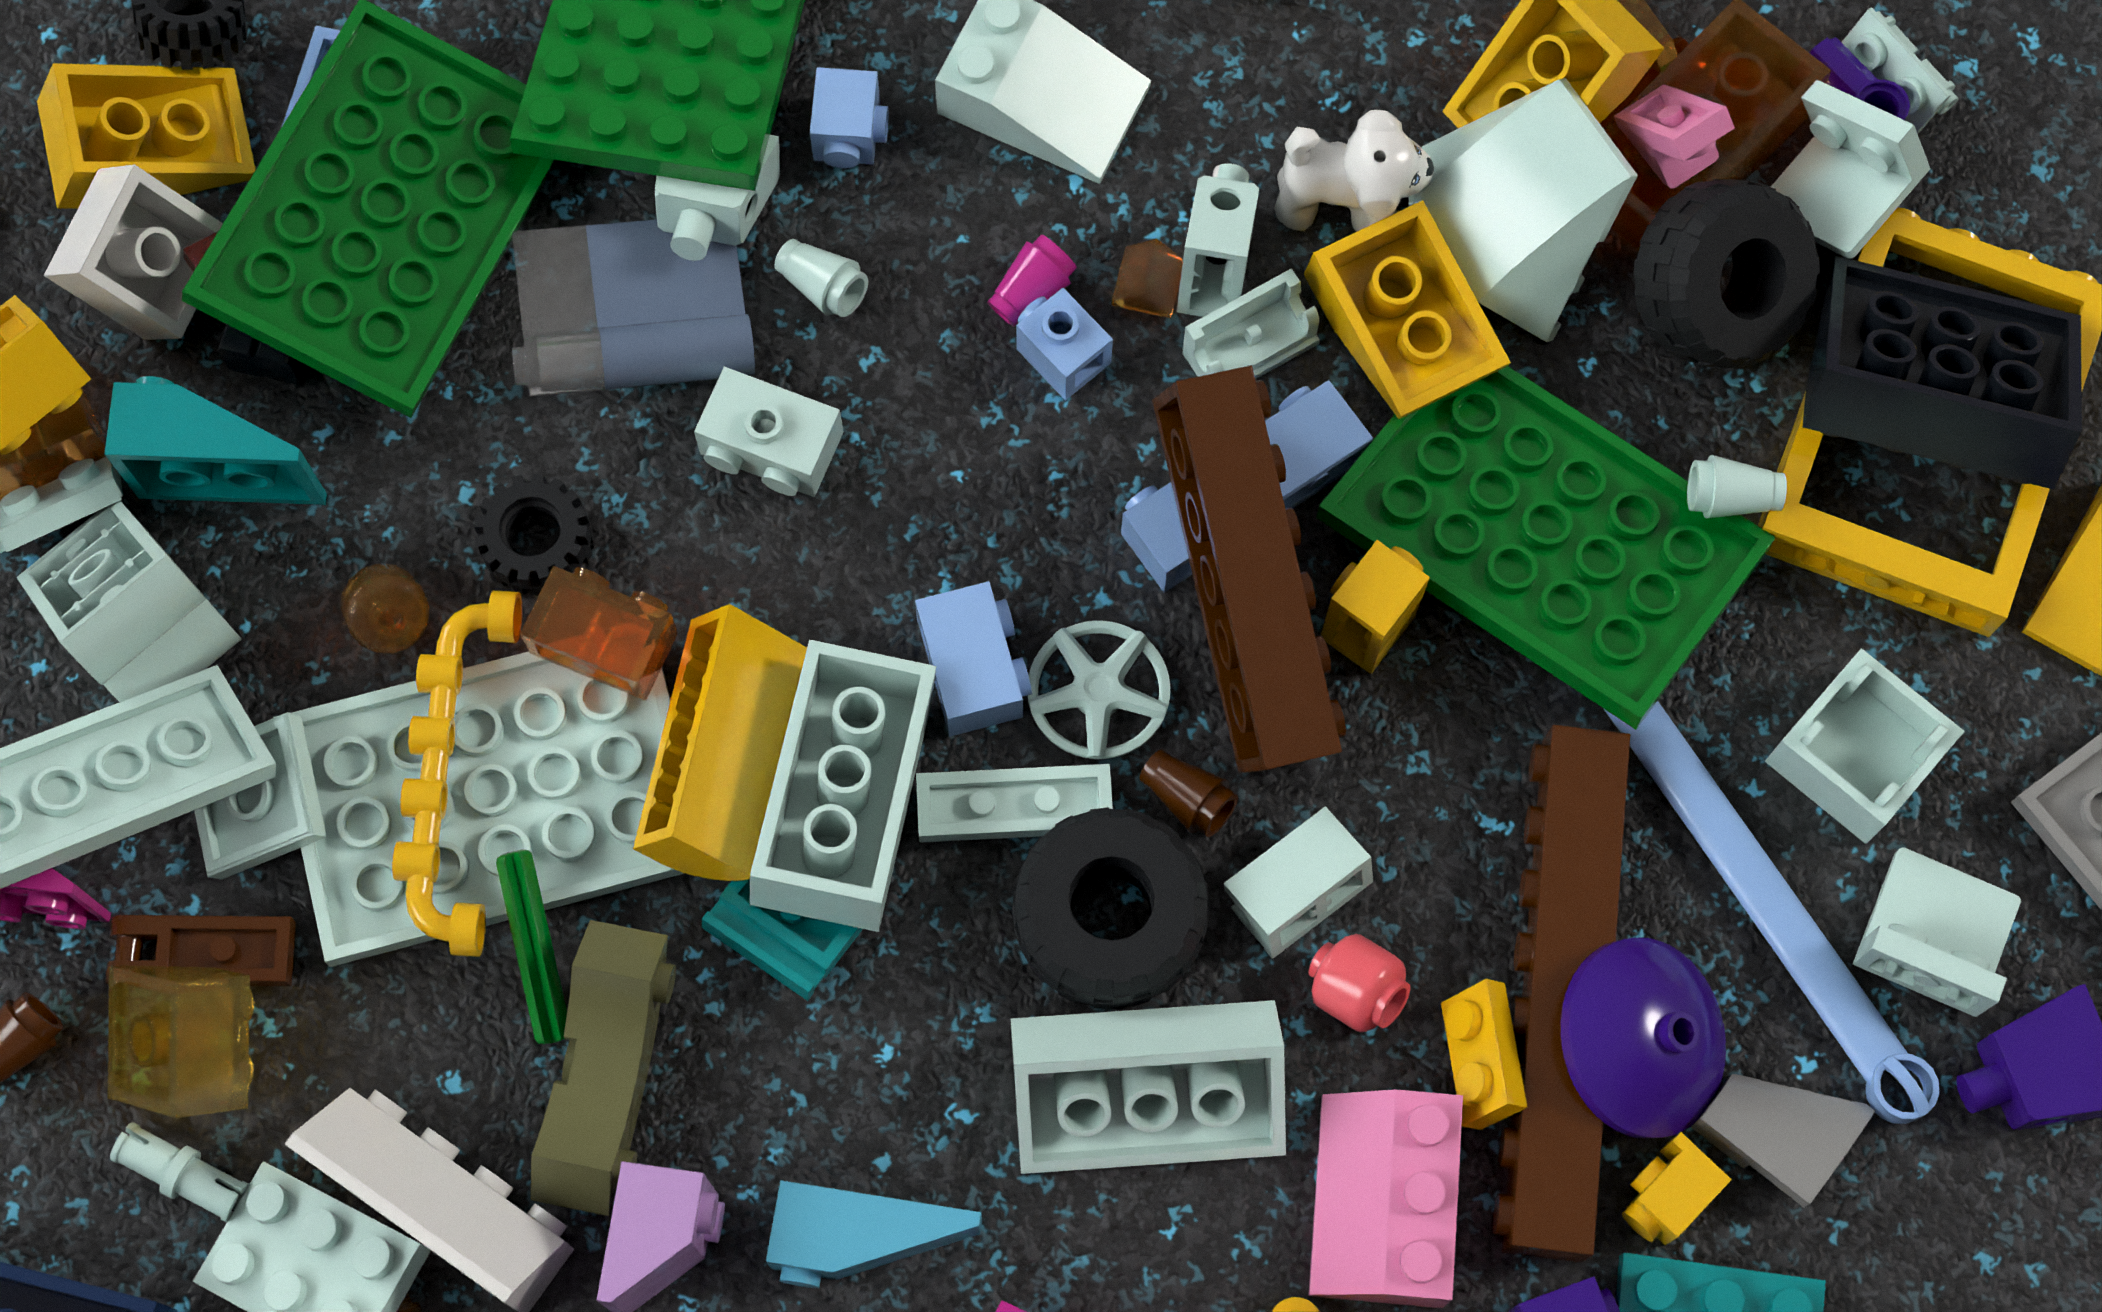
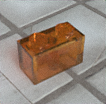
[520,566,678,701]

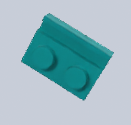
[702,879,863,1001]

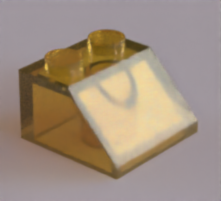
[108,965,254,1118]

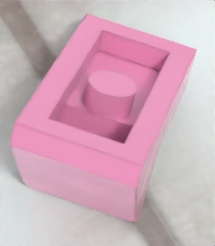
[1614,84,1735,188]

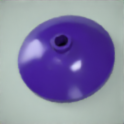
[1561,937,1726,1139]

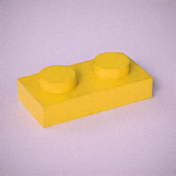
[1441,979,1527,1130]

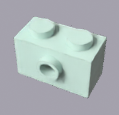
[694,367,843,497]

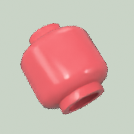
[1309,934,1410,1033]

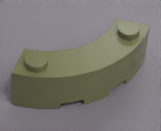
[531,920,676,1216]

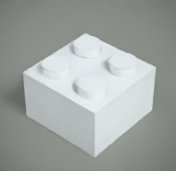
[44,164,223,340]

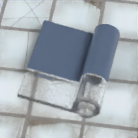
[512,219,755,397]

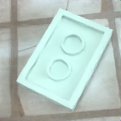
[193,1161,431,1312]

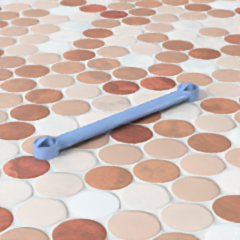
[1604,701,1939,1124]

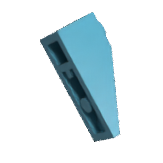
[766,1180,982,1288]

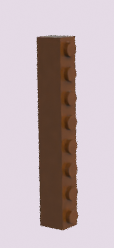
[1493,725,1630,1263]

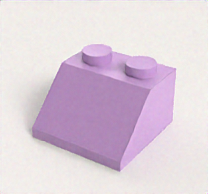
[597,1162,725,1312]

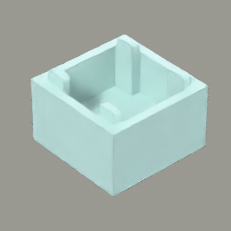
[1765,648,1964,844]

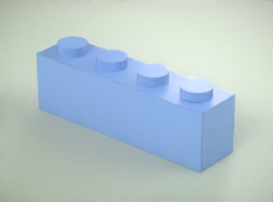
[1121,380,1373,593]

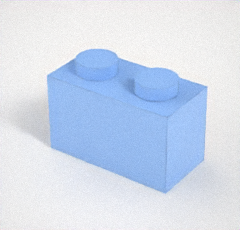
[915,581,1032,737]

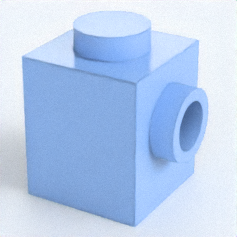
[810,67,889,168]
[1016,288,1113,401]

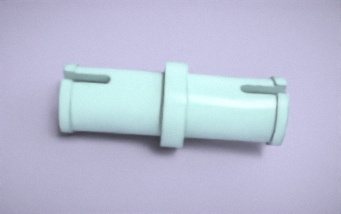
[110,1122,249,1222]

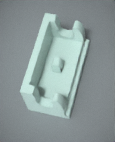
[1182,268,1320,380]
[1223,806,1373,959]

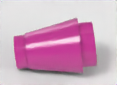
[987,234,1077,327]

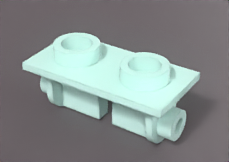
[1841,7,1959,134]

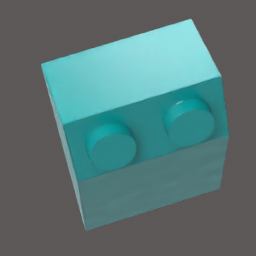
[104,376,327,505]

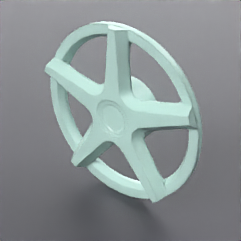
[1027,621,1170,759]

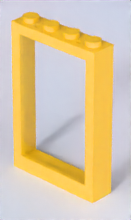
[1758,207,2102,637]

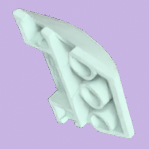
[1408,78,1638,342]

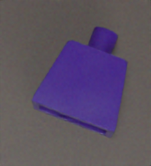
[1956,984,2102,1130]

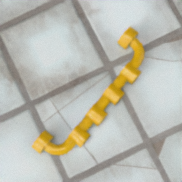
[392,590,522,957]

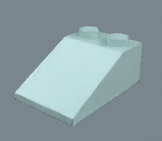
[935,0,1151,184]

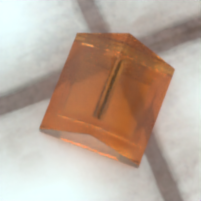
[1111,238,1183,319]

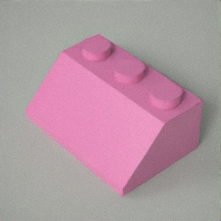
[1309,1089,1463,1308]

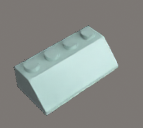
[1011,1000,1286,1174]

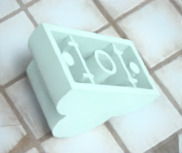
[16,501,242,702]

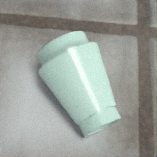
[774,239,868,317]
[1687,455,1787,518]

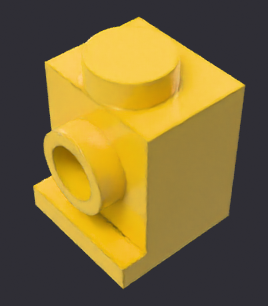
[1622,1132,1732,1245]

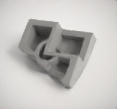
[1691,1073,1875,1208]

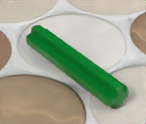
[496,849,567,1044]

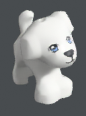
[1274,110,1434,232]

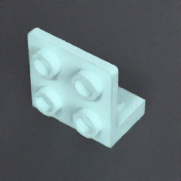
[1771,80,1930,259]
[1853,848,2021,1017]

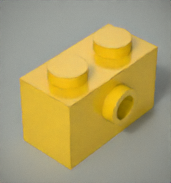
[1321,540,1430,674]

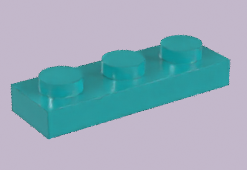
[1615,1253,1826,1312]

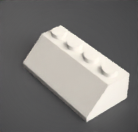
[285,1088,574,1312]

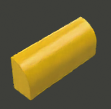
[633,604,807,881]

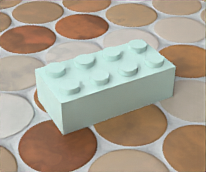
[750,639,936,932]

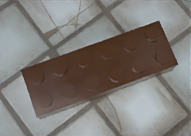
[1152,365,1346,773]

